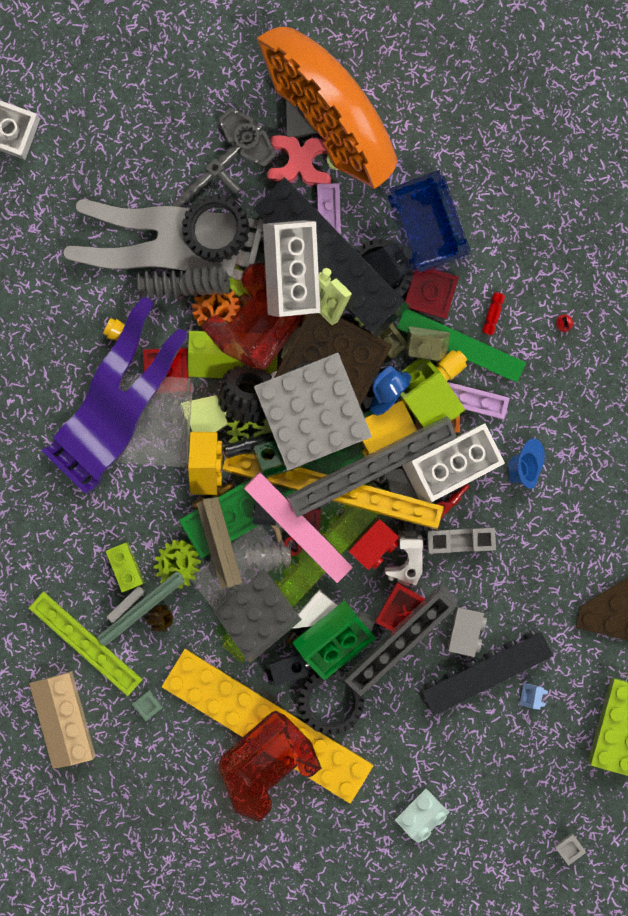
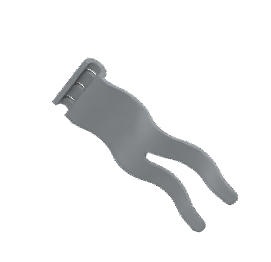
[64,199,265,282]

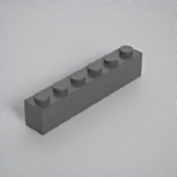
[345,584,458,696]

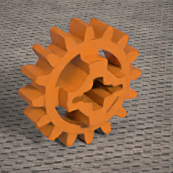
[192,291,241,332]

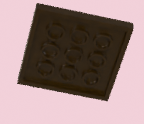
[274,313,392,406]

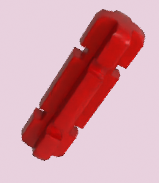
[482,292,505,335]

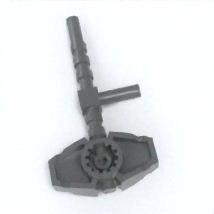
[171,108,276,207]

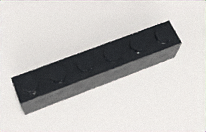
[421,629,553,716]

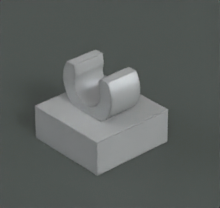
[554,833,586,866]

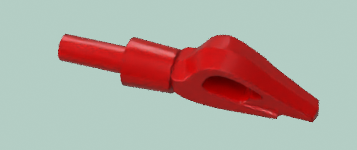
[436,484,470,519]

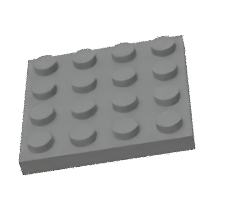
[254,353,372,471]

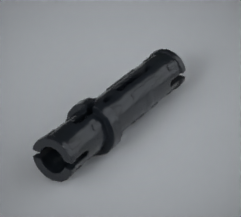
[223,432,275,459]

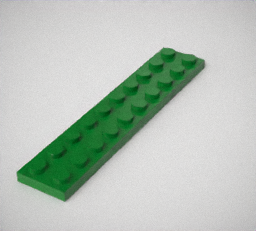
[179,410,373,559]

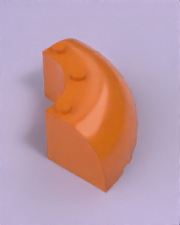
[257,27,397,189]

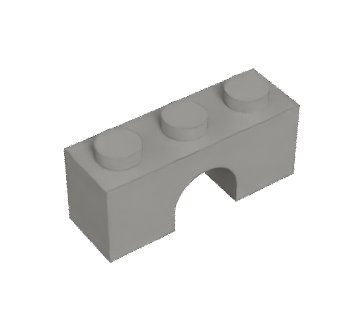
[426,528,496,554]

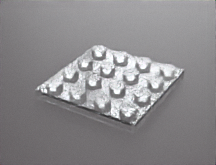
[113,375,193,468]

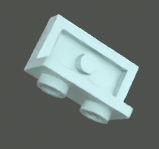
[395,789,449,843]

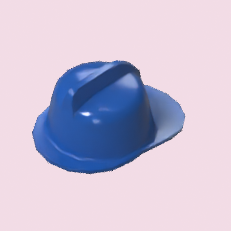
[370,366,411,416]
[508,439,545,489]

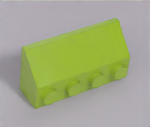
[188,331,279,378]

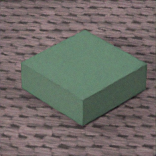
[132,690,163,721]

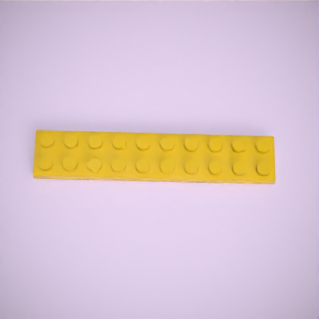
[162,649,374,804]

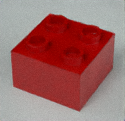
[348,519,399,570]
[375,582,426,631]

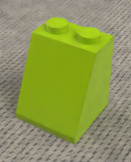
[399,358,465,428]

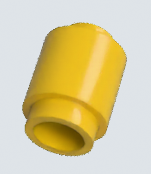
[436,350,467,381]

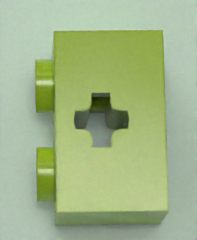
[106,542,145,592]

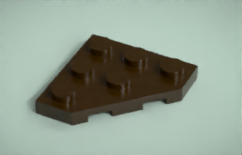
[575,577,628,640]

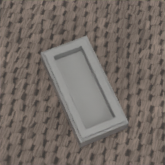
[107,585,146,623]

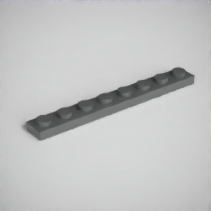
[287,416,457,518]

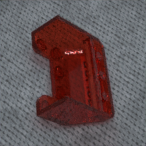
[202,262,306,369]
[219,711,322,822]

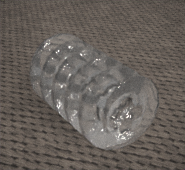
[245,540,291,570]

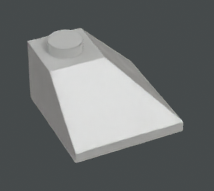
[293,590,338,628]

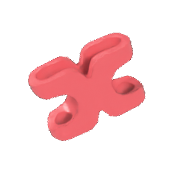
[267,136,331,186]

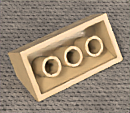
[29,671,96,769]

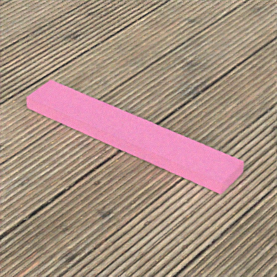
[244,472,353,583]

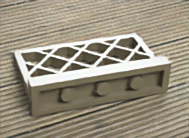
[196,497,242,589]

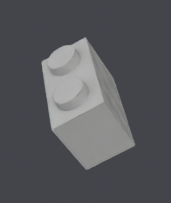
[447,607,487,657]

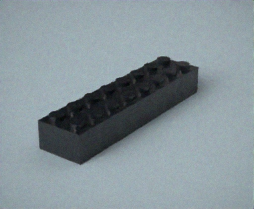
[253,177,410,337]

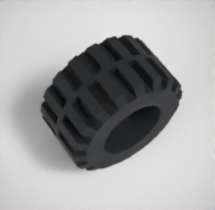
[218,365,272,423]

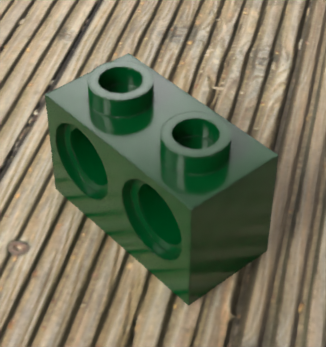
[254,440,306,478]

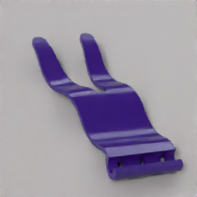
[42,297,188,494]

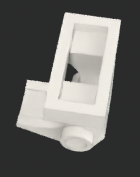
[385,531,423,586]

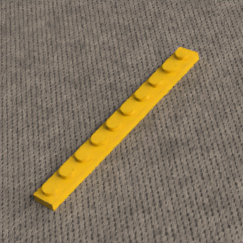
[222,454,444,530]

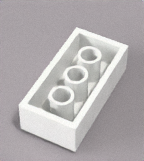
[0,101,40,160]
[263,221,320,317]
[402,424,505,503]

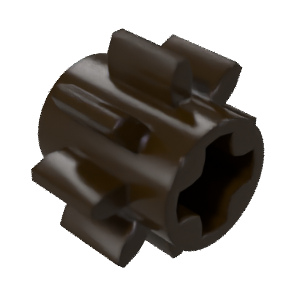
[146,605,173,632]

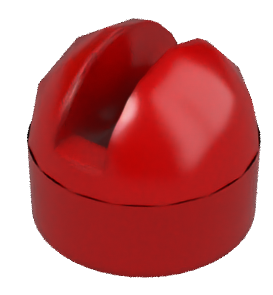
[555,314,573,332]

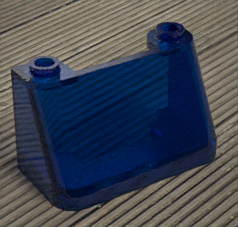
[388,170,472,273]

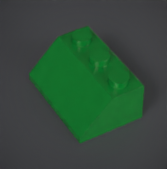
[292,600,376,681]

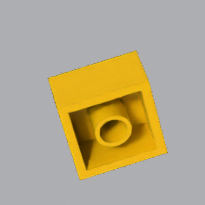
[188,432,223,495]

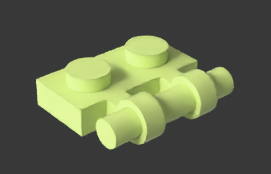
[318,268,352,325]

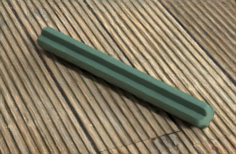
[97,572,185,646]

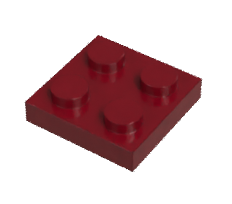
[406,264,459,320]

